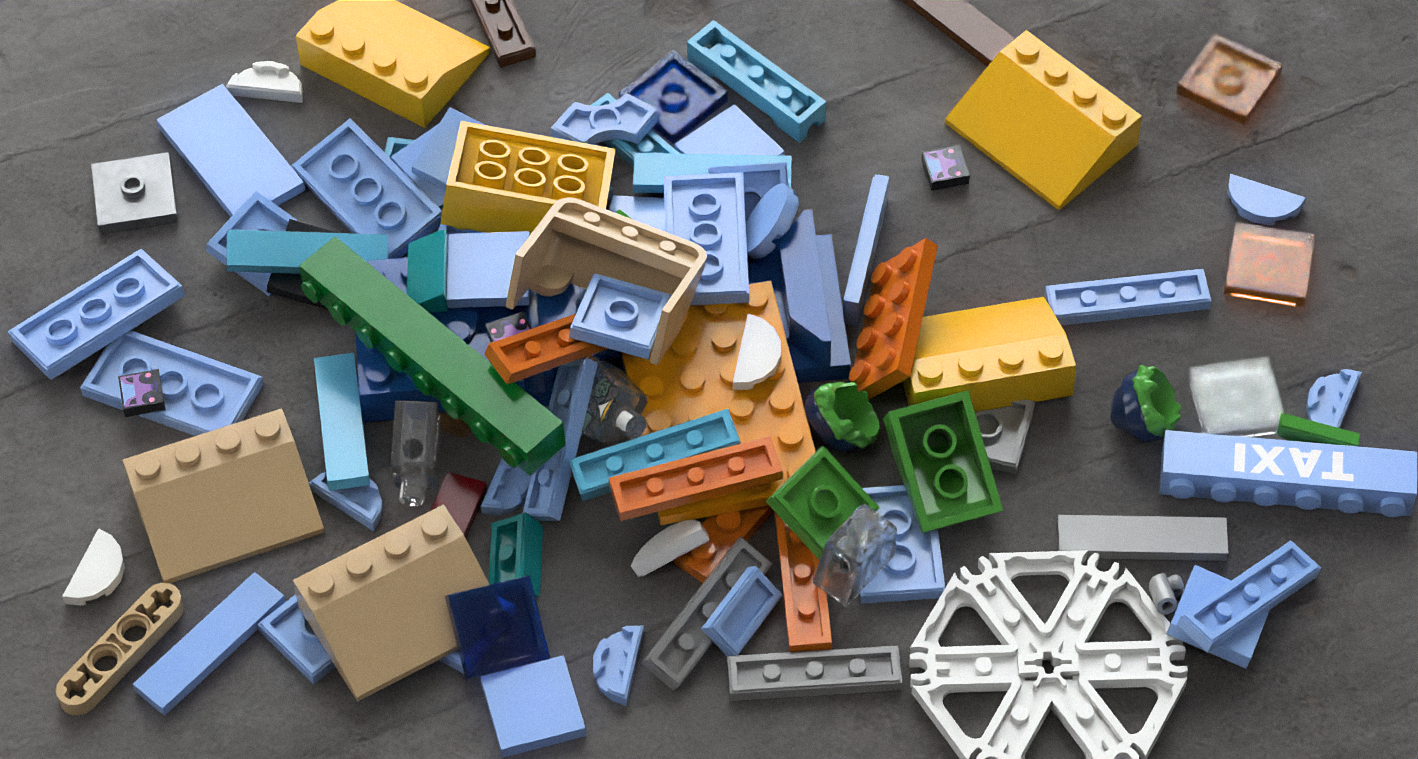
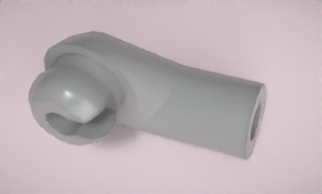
[1149,573,1184,615]

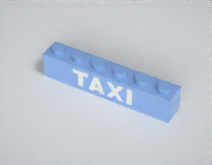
[1159,430,1417,517]

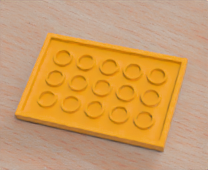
[620,280,816,525]

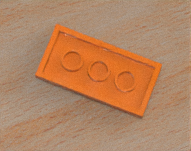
[849,238,938,400]

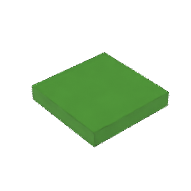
[766,446,880,563]

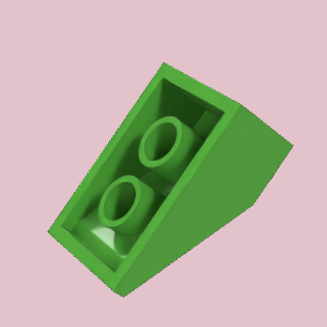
[883,390,1003,533]

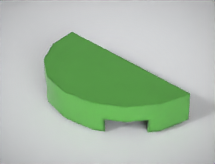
[1277,412,1360,447]

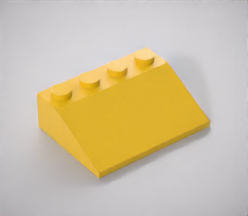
[296,0,491,128]
[945,30,1142,210]
[440,121,615,235]
[902,297,1076,412]

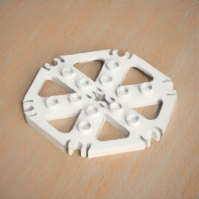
[909,550,1188,759]

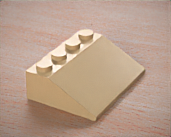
[123,408,325,583]
[293,504,508,702]

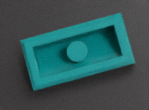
[407,229,448,312]
[488,512,543,598]

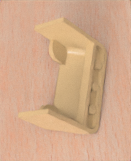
[505,198,707,365]

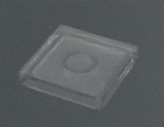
[1187,357,1284,437]

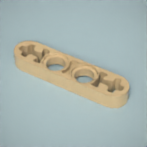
[56,583,184,716]

